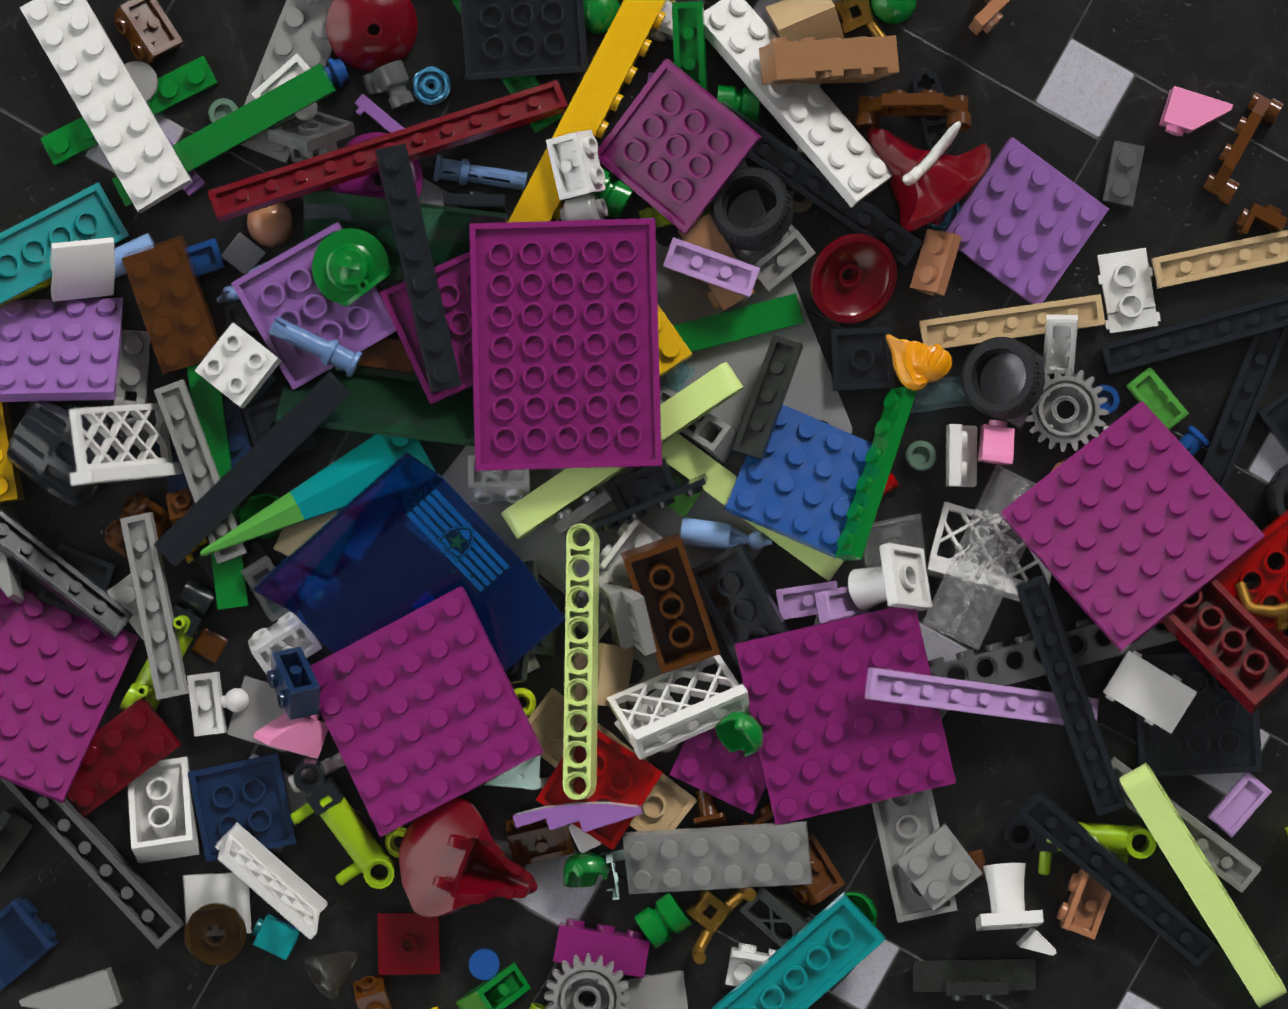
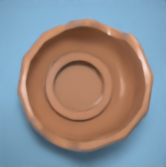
[247,202,293,248]

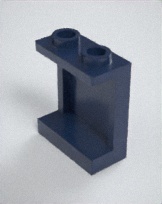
[0,896,58,991]

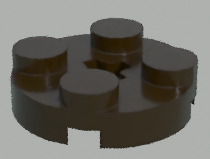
[184,902,247,965]

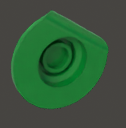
[312,228,391,307]

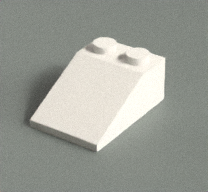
[128,757,199,864]

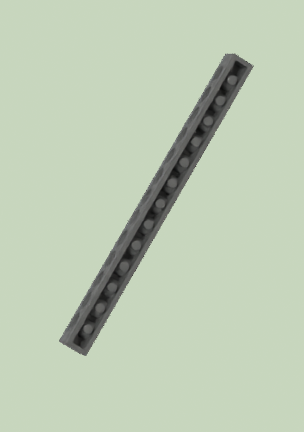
[928,573,1278,686]

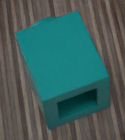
[251,913,301,960]

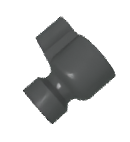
[362,60,415,110]

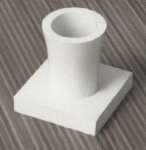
[848,543,932,611]
[975,863,1044,931]

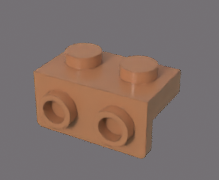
[968,0,1010,36]
[910,229,962,296]
[1057,868,1112,940]

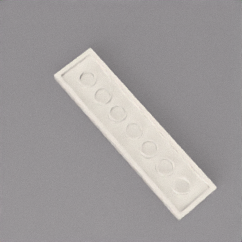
[20,0,193,214]
[704,0,893,207]

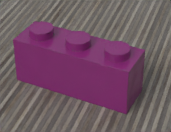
[553,918,650,978]

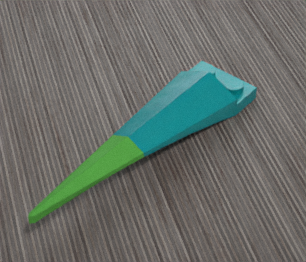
[200,420,436,556]

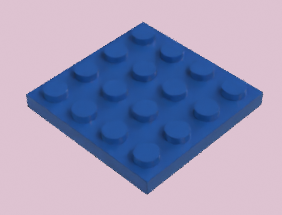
[724,404,872,559]

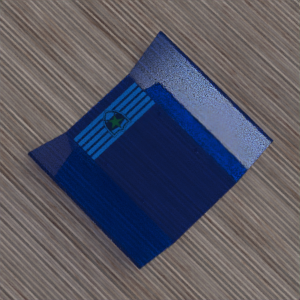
[253,452,565,671]

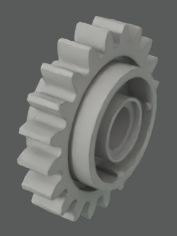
[1025,367,1109,452]
[544,953,630,1009]

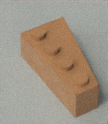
[759,35,899,85]

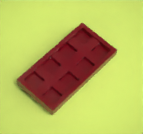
[67,697,181,817]

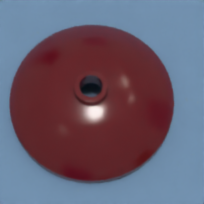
[326,0,418,72]
[810,234,897,323]

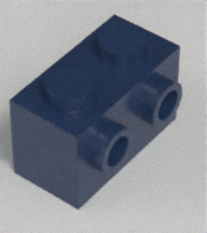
[267,647,320,720]

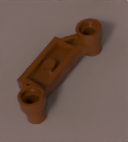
[855,90,971,132]
[1203,92,1284,205]

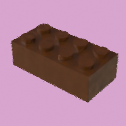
[122,235,219,375]
[620,533,720,674]

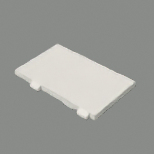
[1097,248,1161,333]
[1103,650,1197,733]

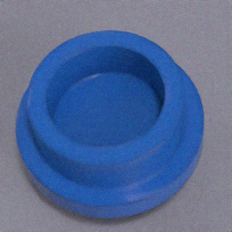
[324,58,349,88]

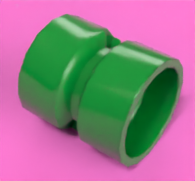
[717,84,760,124]
[593,166,634,219]
[634,892,692,949]

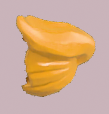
[886,334,952,390]

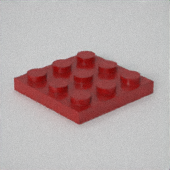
[536,722,663,850]

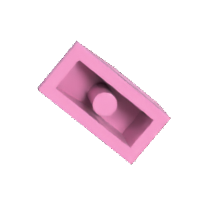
[1159,86,1233,136]
[977,419,1015,466]
[253,712,328,759]

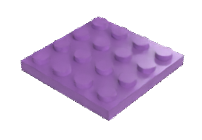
[943,137,1109,304]
[231,222,396,390]
[0,298,125,402]

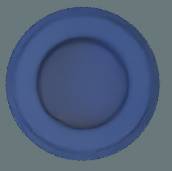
[1095,385,1120,415]
[469,948,500,980]

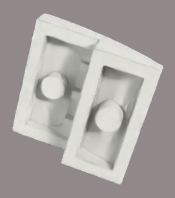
[50,237,115,302]
[183,872,252,936]

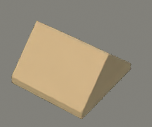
[765,0,845,42]
[574,642,635,708]

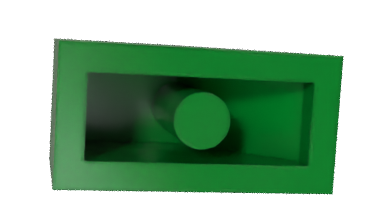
[456,962,531,1009]

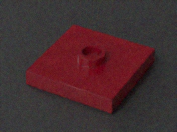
[377,912,440,975]

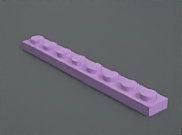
[865,668,1099,725]

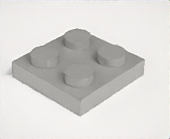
[896,824,983,910]

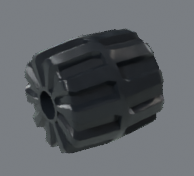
[7,401,125,507]

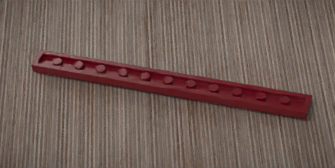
[207,80,568,223]

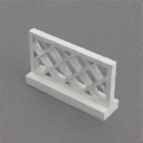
[69,403,182,486]
[926,502,1052,602]
[607,655,750,760]
[215,823,328,940]

